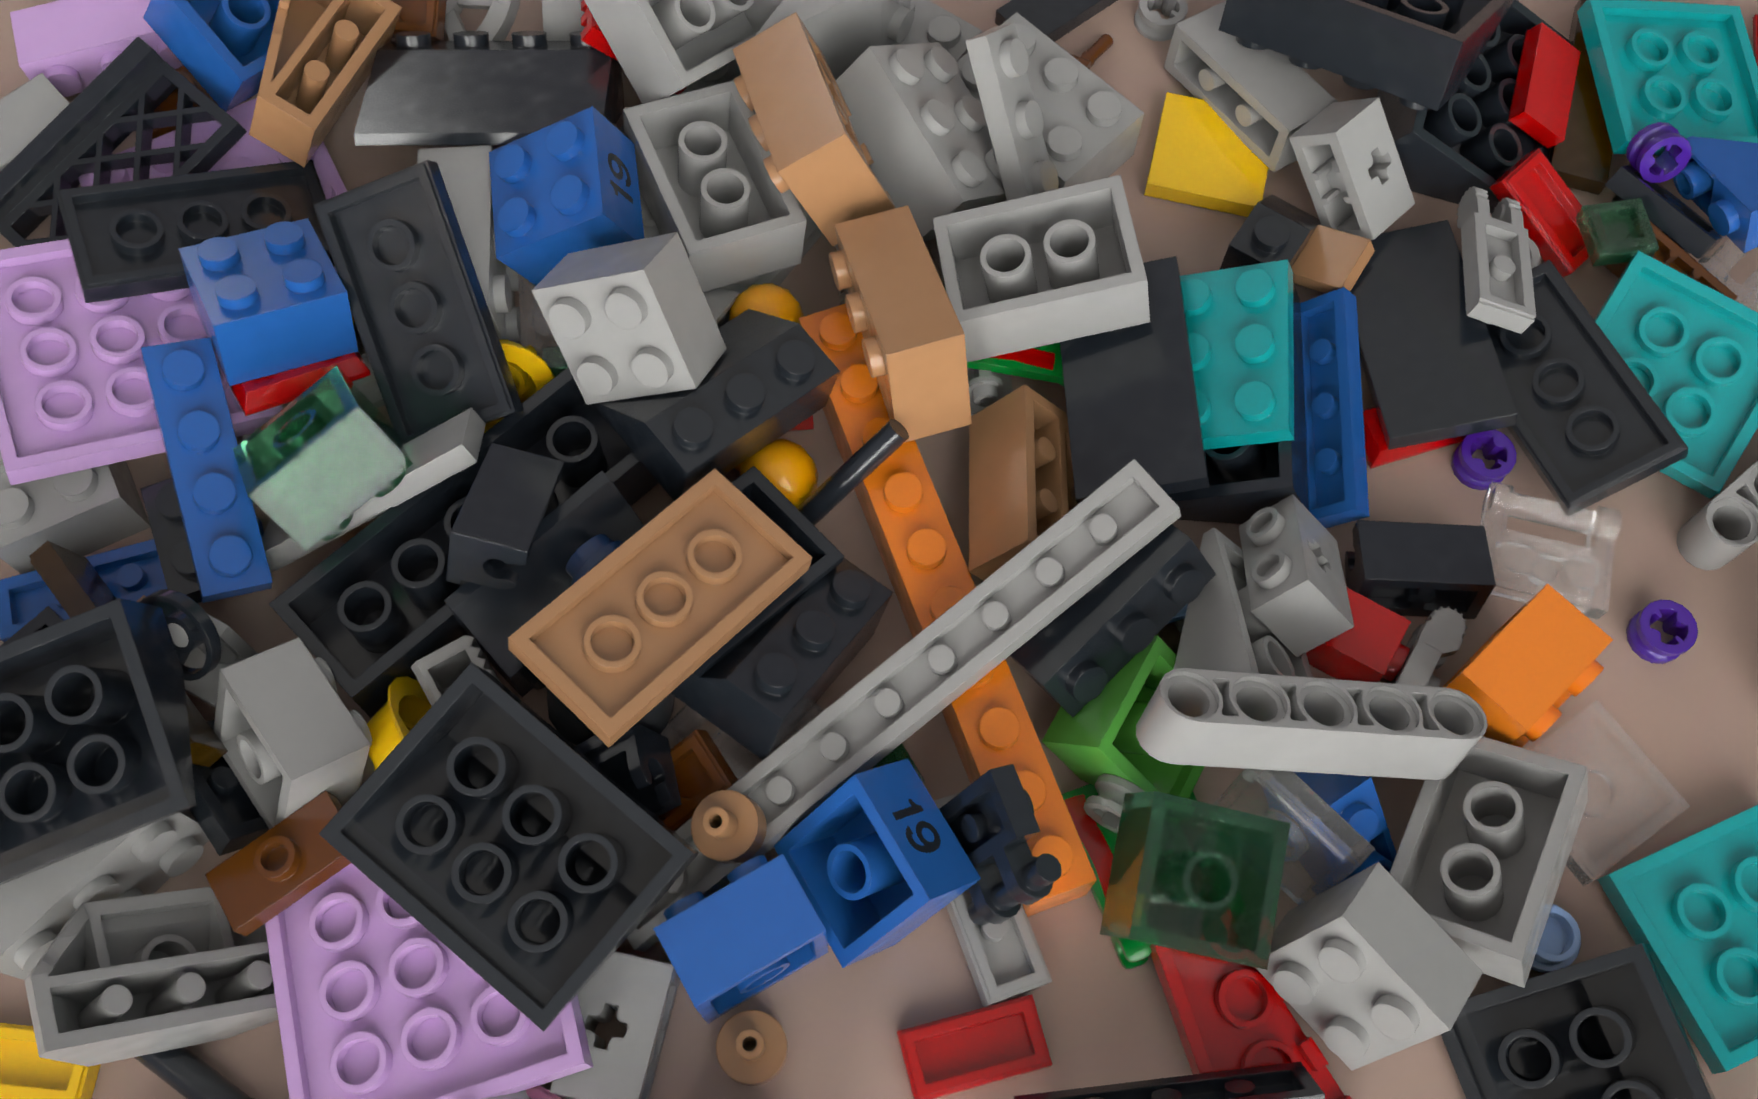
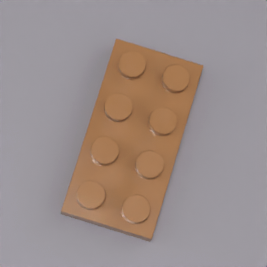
[508,468,813,748]

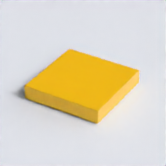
[1144,92,1268,217]

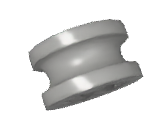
[1134,0,1188,41]
[1084,774,1154,837]

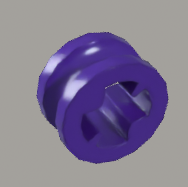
[1626,122,1692,183]
[1451,429,1517,490]
[1626,600,1698,664]

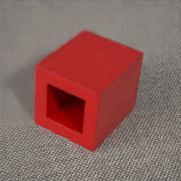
[1306,587,1411,682]

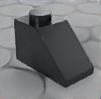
[1219,194,1321,270]

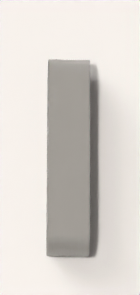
[1136,668,1488,780]

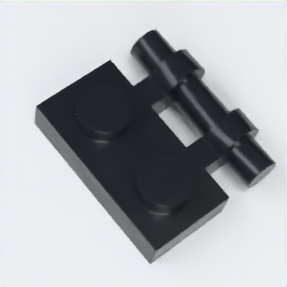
[939,764,1062,926]

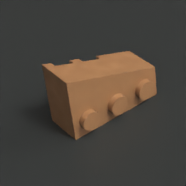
[249,0,402,167]
[732,12,896,246]
[829,205,972,443]
[968,384,1078,580]

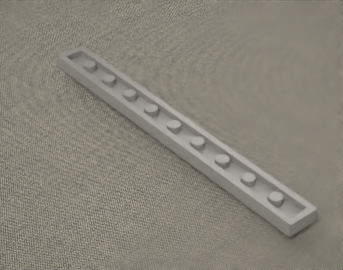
[627,459,1181,952]

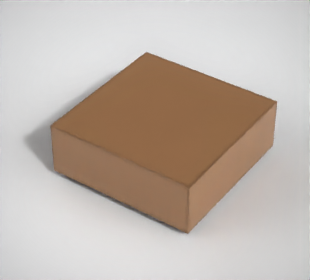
[1291,224,1375,293]

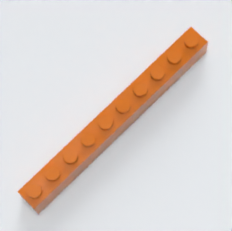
[799,303,1097,917]

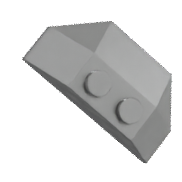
[25,887,278,1067]

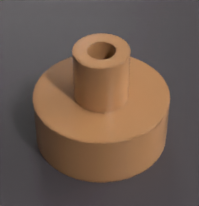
[691,790,767,864]
[716,1010,788,1086]

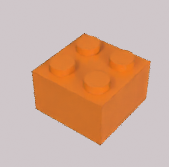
[1443,583,1613,748]

